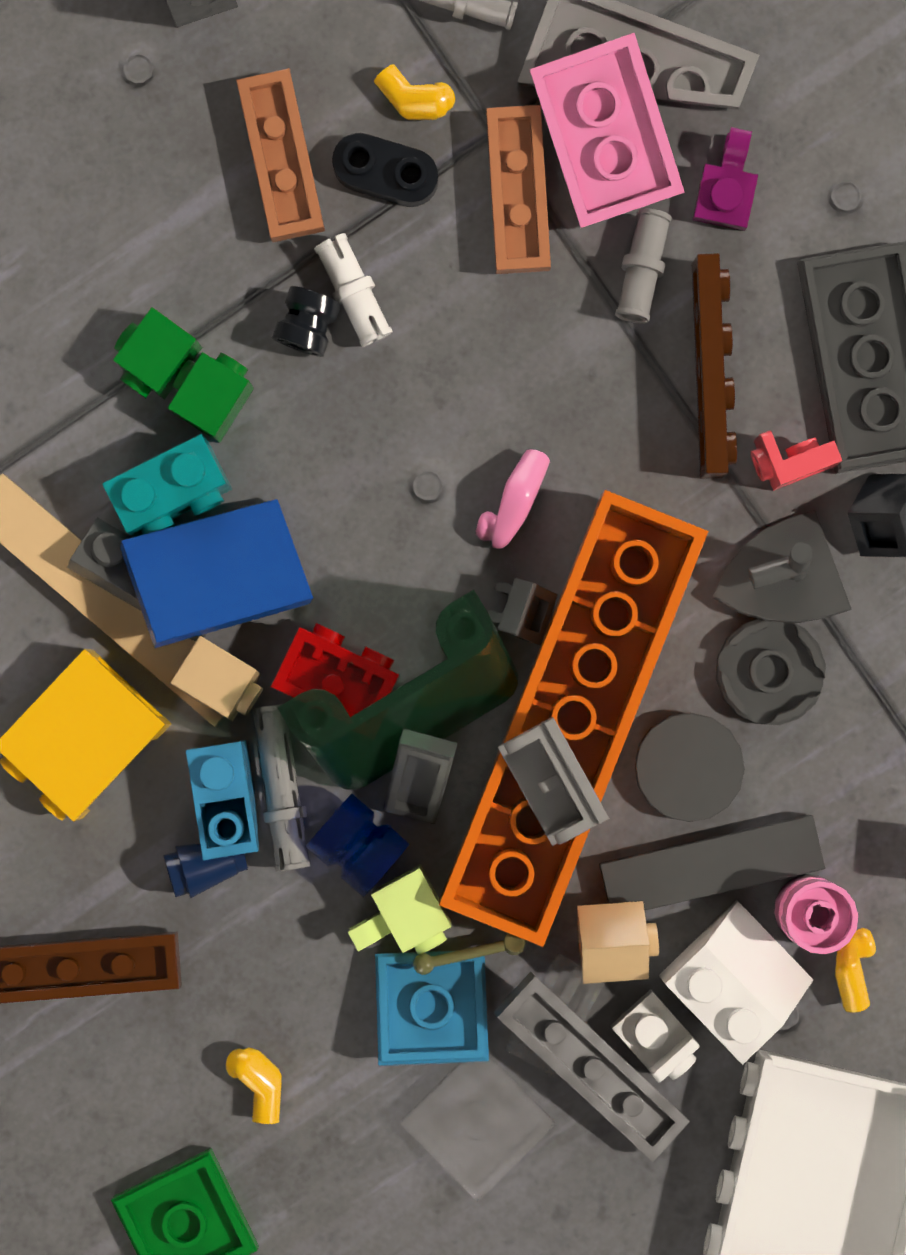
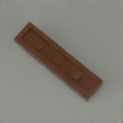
[691,253,737,479]
[0,931,182,1004]

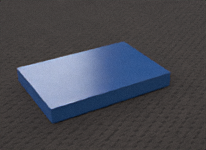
[120,499,313,648]

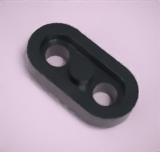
[332,133,438,207]

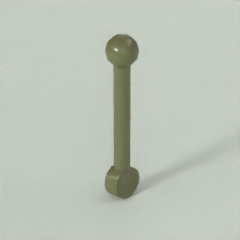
[413,933,525,975]

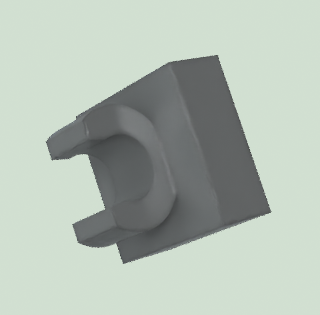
[486,577,558,645]

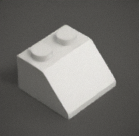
[659,900,813,1065]

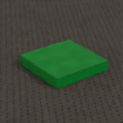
[111,1148,259,1255]

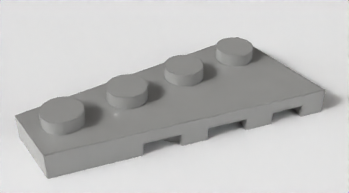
[517,0,760,110]

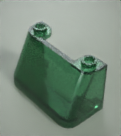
[278,589,519,790]

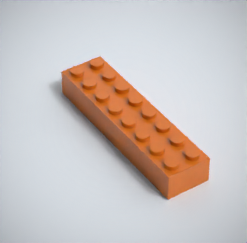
[439,490,709,947]

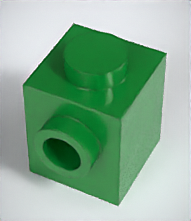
[113,307,202,400]
[168,352,254,443]

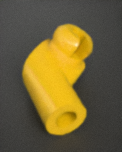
[374,64,455,120]
[835,928,876,1013]
[226,1047,282,1124]

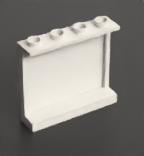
[703,1050,906,1255]

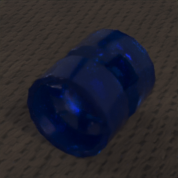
[305,793,410,897]

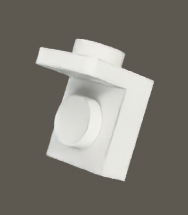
[611,989,700,1083]

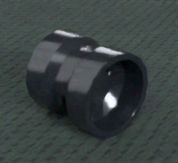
[272,286,341,357]

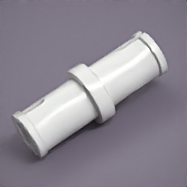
[314,233,393,347]

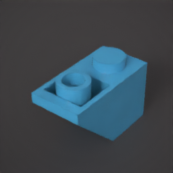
[186,740,259,860]

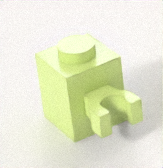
[348,864,451,955]

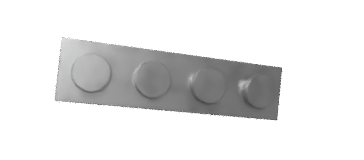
[493,972,690,1162]

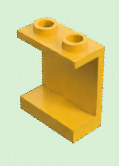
[0,649,172,822]

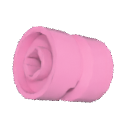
[774,875,858,954]

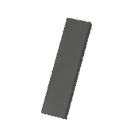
[599,815,825,910]

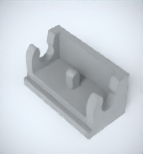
[498,717,610,846]

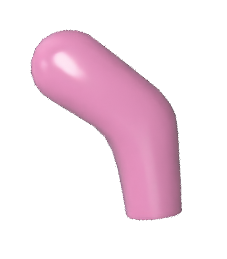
[476,449,550,549]

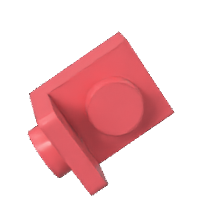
[751,430,843,491]

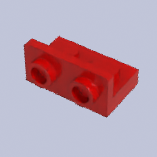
[271,623,400,734]

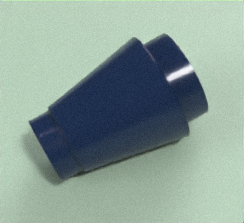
[163,843,248,899]

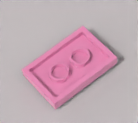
[529,33,685,228]

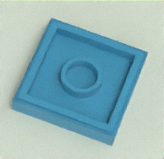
[375,951,489,1066]

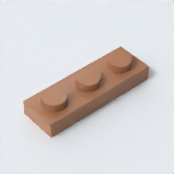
[236,68,325,243]
[486,105,551,274]

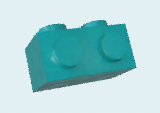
[102,434,232,537]

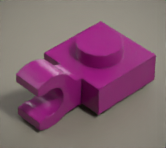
[692,127,758,231]

